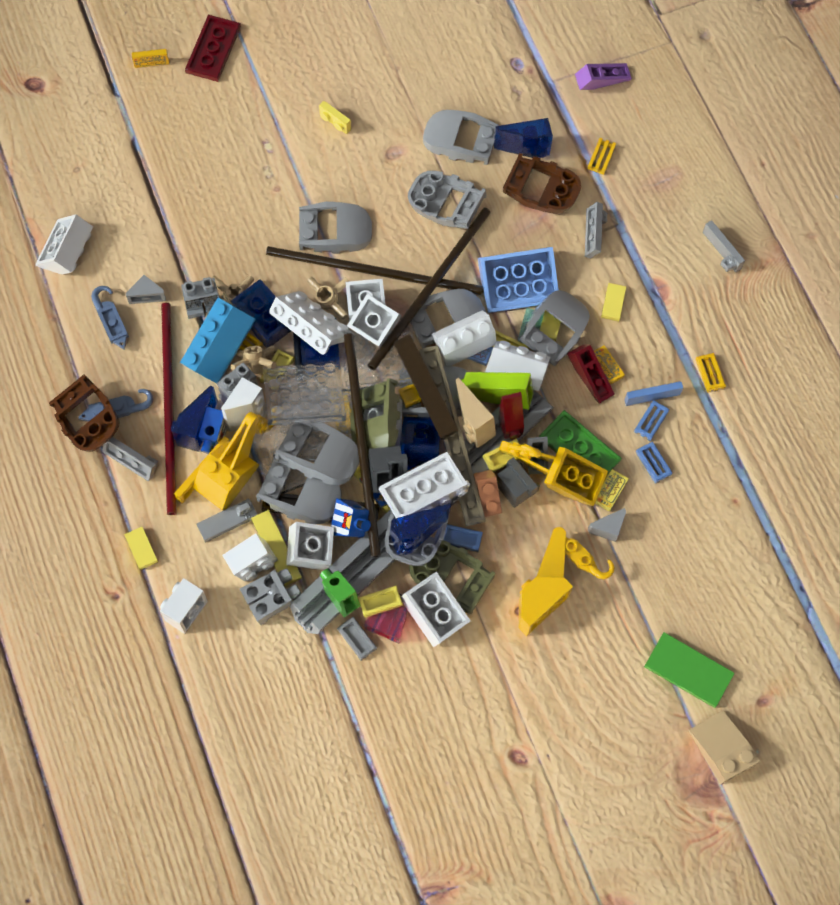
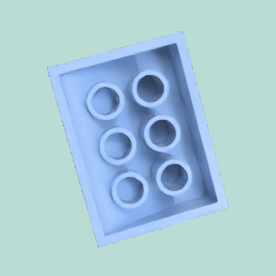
[478,247,559,313]

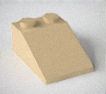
[456,378,496,448]
[688,711,760,785]

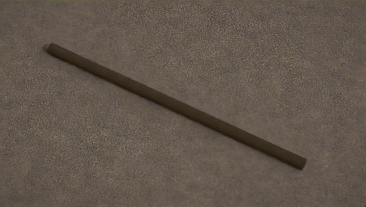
[367,207,490,371]
[266,246,483,295]
[344,333,381,558]

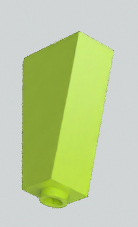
[461,372,534,410]

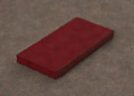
[185,14,241,82]

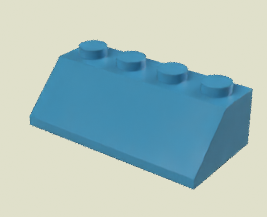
[180,297,256,384]

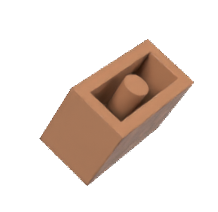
[473,470,502,517]

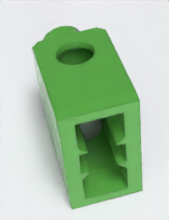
[320,568,360,618]

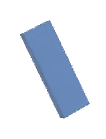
[624,382,683,406]

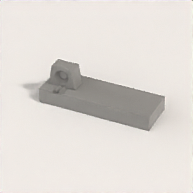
[585,202,608,259]
[703,220,745,272]
[102,437,158,481]
[196,498,258,543]

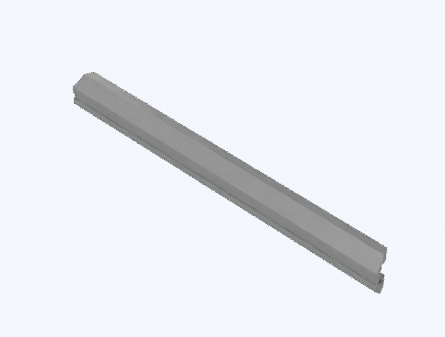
[290,390,554,634]

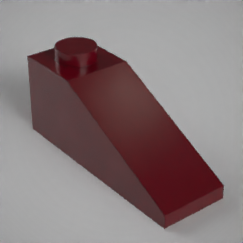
[567,345,615,403]
[498,392,524,440]

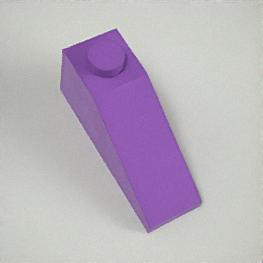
[575,63,632,90]

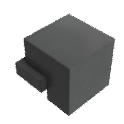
[369,446,407,493]
[497,457,540,508]

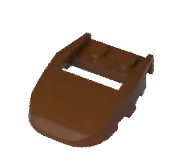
[503,153,581,214]
[49,374,120,452]

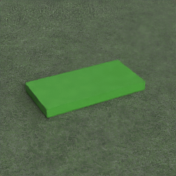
[539,410,622,475]
[644,632,734,708]

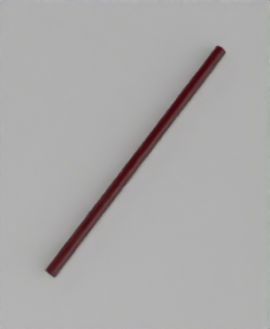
[161,302,177,515]

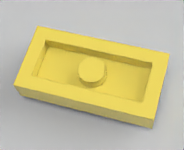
[319,101,351,134]

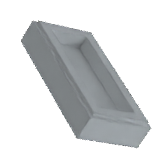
[337,617,377,661]

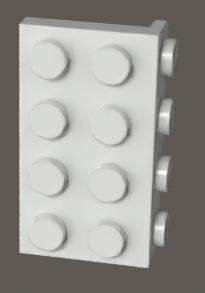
[270,291,354,354]
[379,452,470,525]

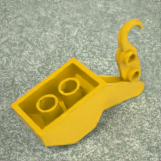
[193,411,278,511]
[499,441,608,507]
[519,527,615,636]

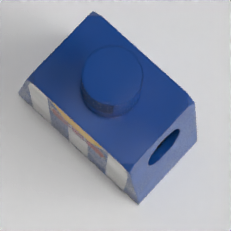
[199,406,227,454]
[331,498,371,538]

